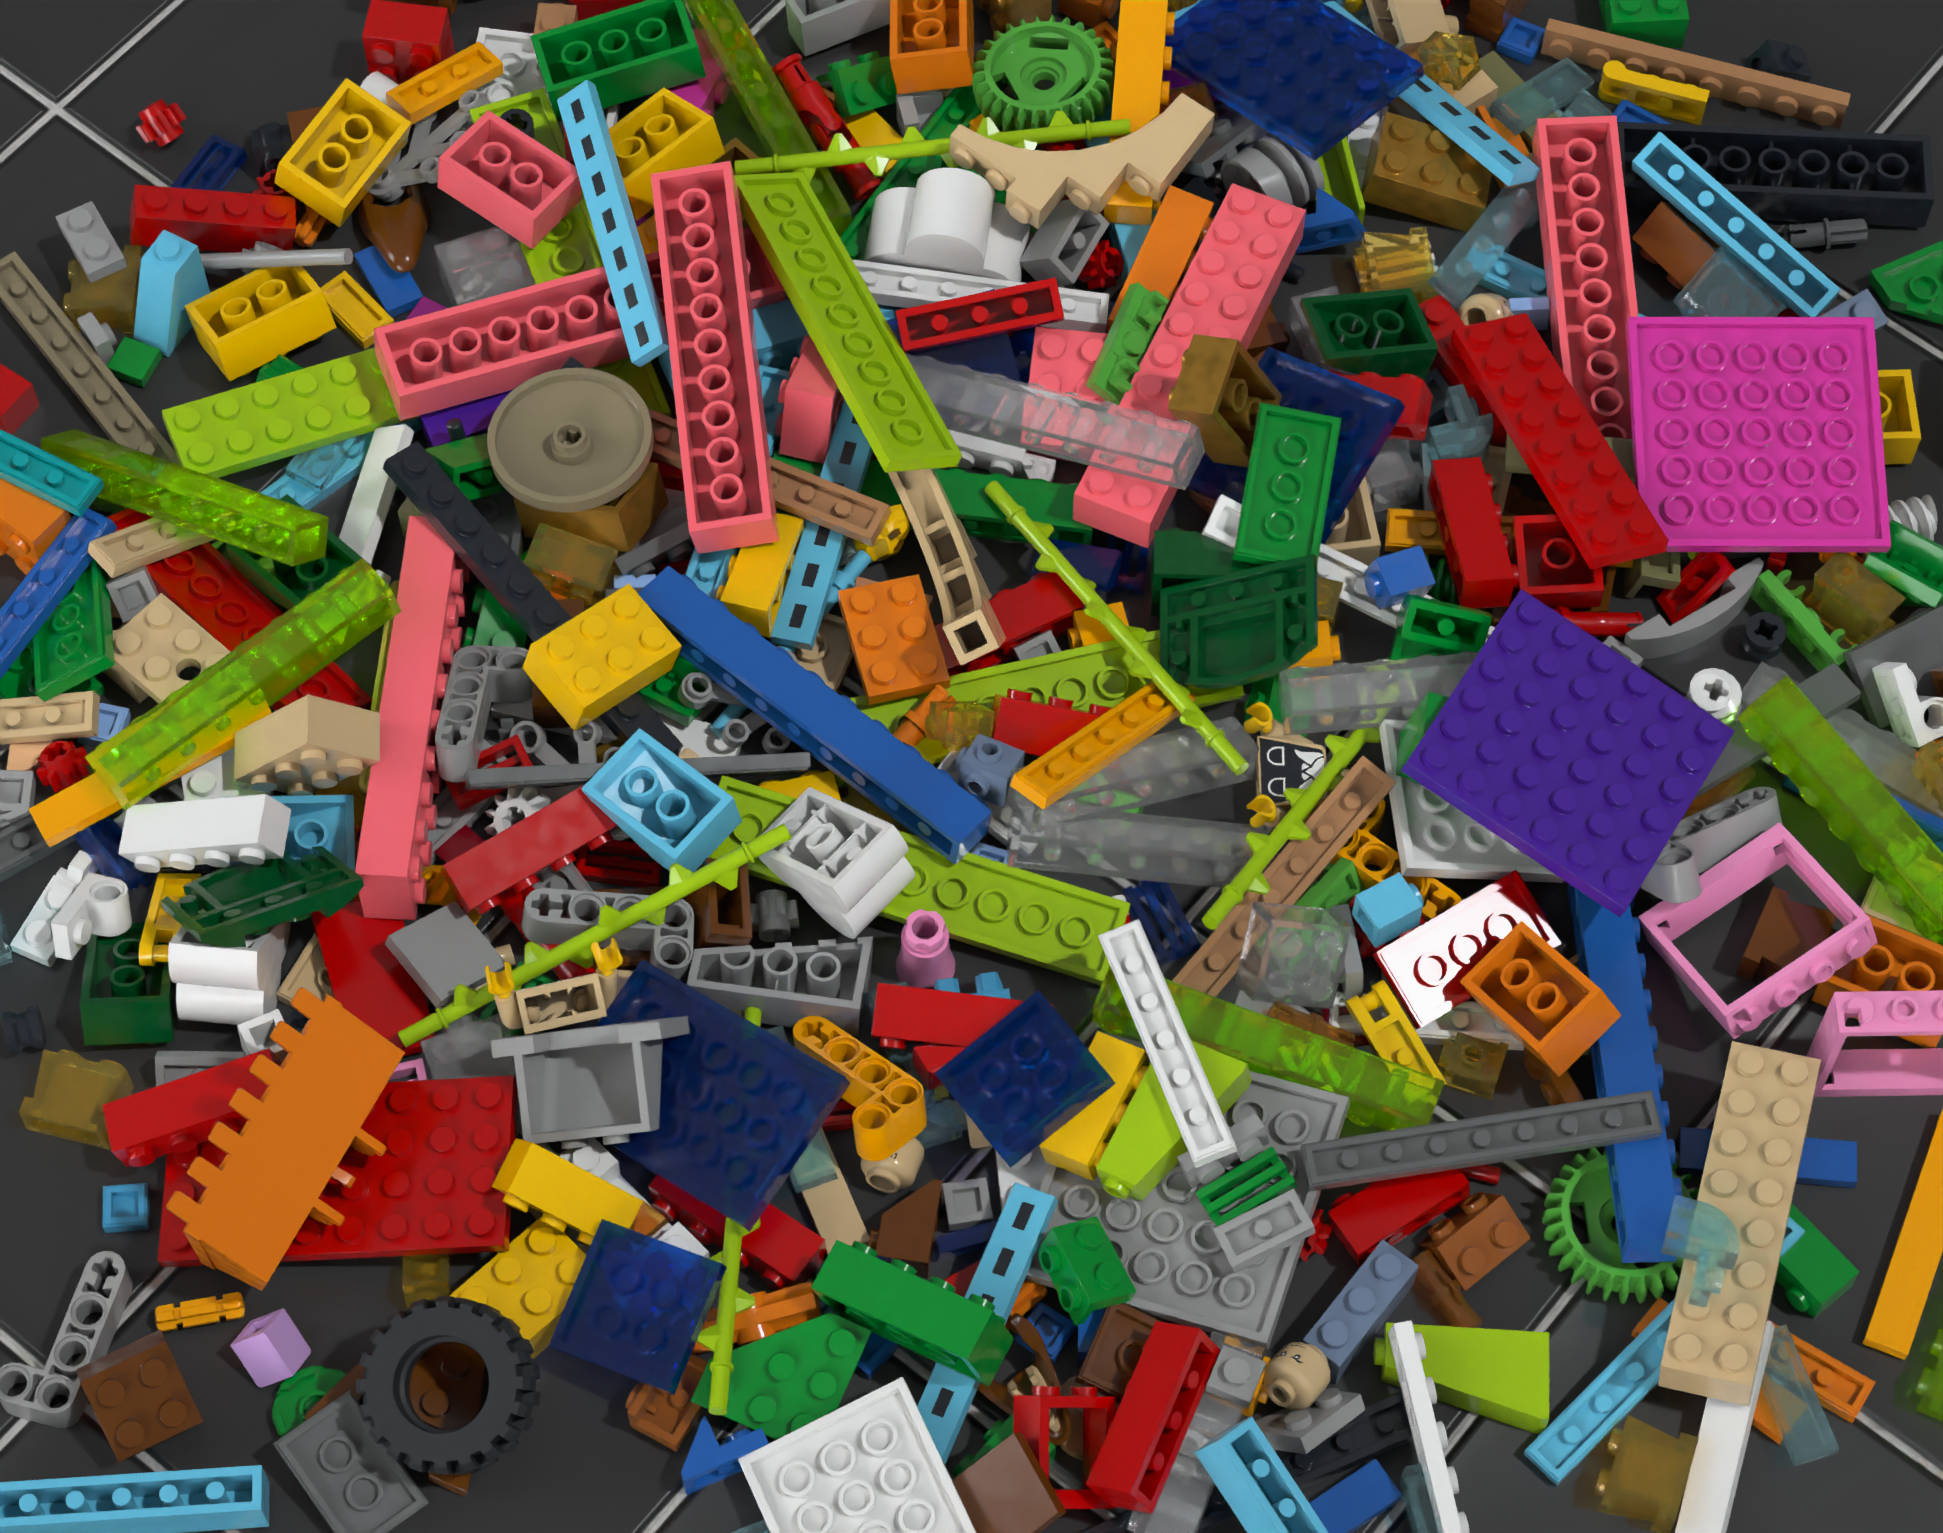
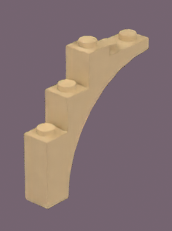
[949,93,1215,229]
[888,469,1006,666]

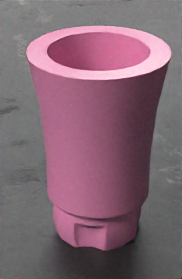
[895,909,955,990]

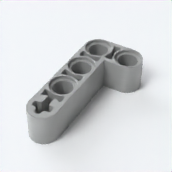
[435,645,532,782]
[1641,787,1783,903]
[521,888,694,990]
[0,1251,133,1428]

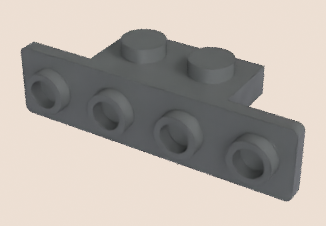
[569,503,694,602]

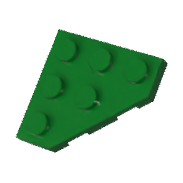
[1868,240,1943,325]
[691,1312,872,1440]

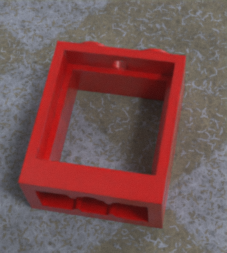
[1013,1386,1116,1509]

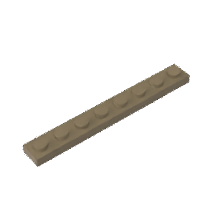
[0,251,185,495]

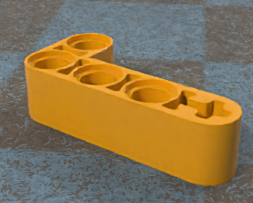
[1330,799,1462,922]
[793,1016,927,1162]

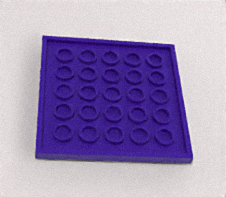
[1400,589,1735,917]

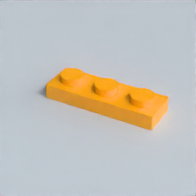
[386,41,503,125]

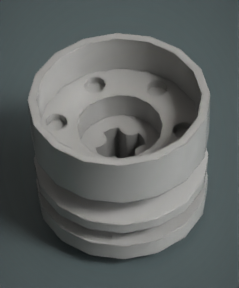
[1220,126,1325,208]

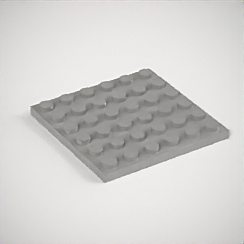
[1025,1030,1350,1349]

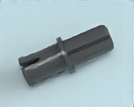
[1786,218,1868,250]

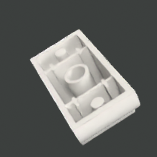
[863,168,1030,282]
[759,787,915,939]
[168,921,291,1025]

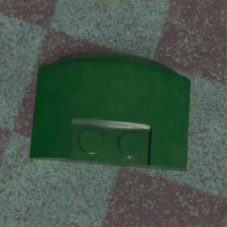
[1159,554,1318,689]
[161,846,364,947]

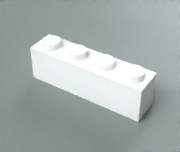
[118,794,292,873]

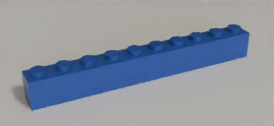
[638,566,992,865]
[1567,884,1688,1263]

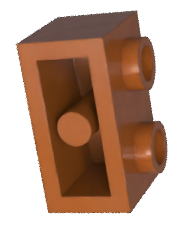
[1632,201,1730,291]

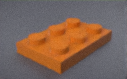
[838,574,950,705]

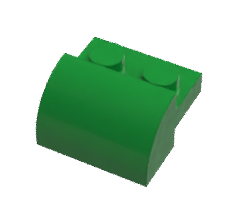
[1386,594,1493,687]

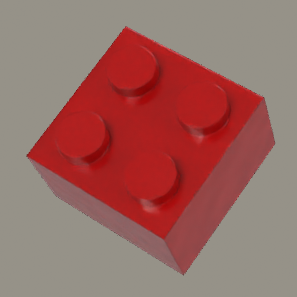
[362,0,455,85]
[1510,514,1604,609]

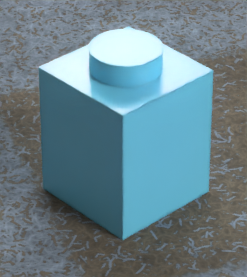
[1352,872,1424,948]

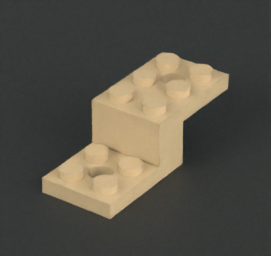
[102,574,250,725]

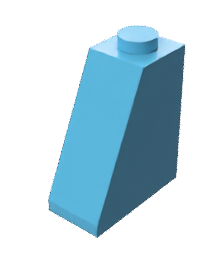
[133,230,210,358]

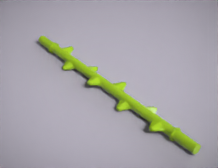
[735,111,1131,184]
[985,481,1249,776]
[1202,674,1417,930]
[398,823,792,1048]
[696,1007,773,1415]

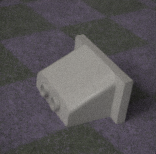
[491,1016,690,1149]

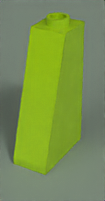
[1096,1040,1252,1201]
[1373,1323,1549,1434]

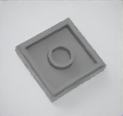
[385,901,505,1008]

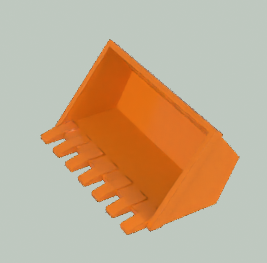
[166,987,405,1291]

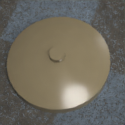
[487,368,654,512]

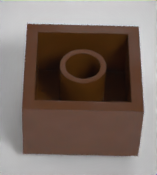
[76,1330,203,1463]

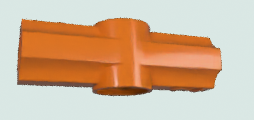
[681,1281,822,1354]

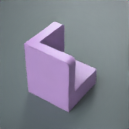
[230,1308,311,1388]

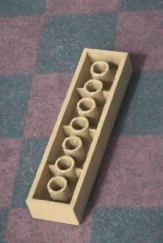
[1658,1041,1821,1406]

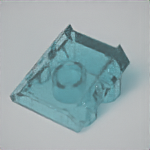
[1673,246,1787,317]

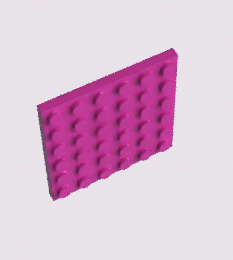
[1626,317,1891,552]

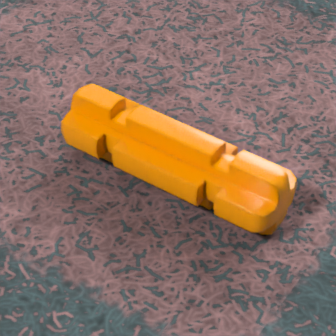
[155,1292,245,1332]

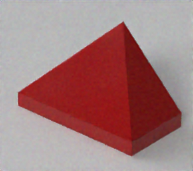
[1656,552,1735,624]

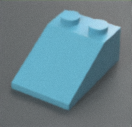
[581,728,742,872]
[224,795,355,872]

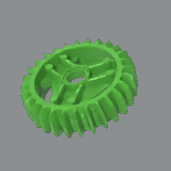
[972,15,1115,132]
[1542,1147,1700,1304]

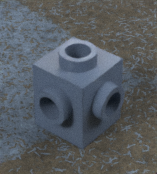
[955,733,1025,808]

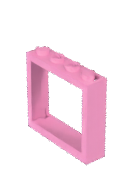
[1638,822,1878,1039]
[1806,990,1943,1097]

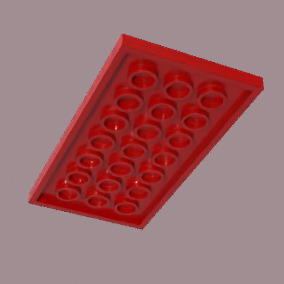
[157,1075,518,1267]

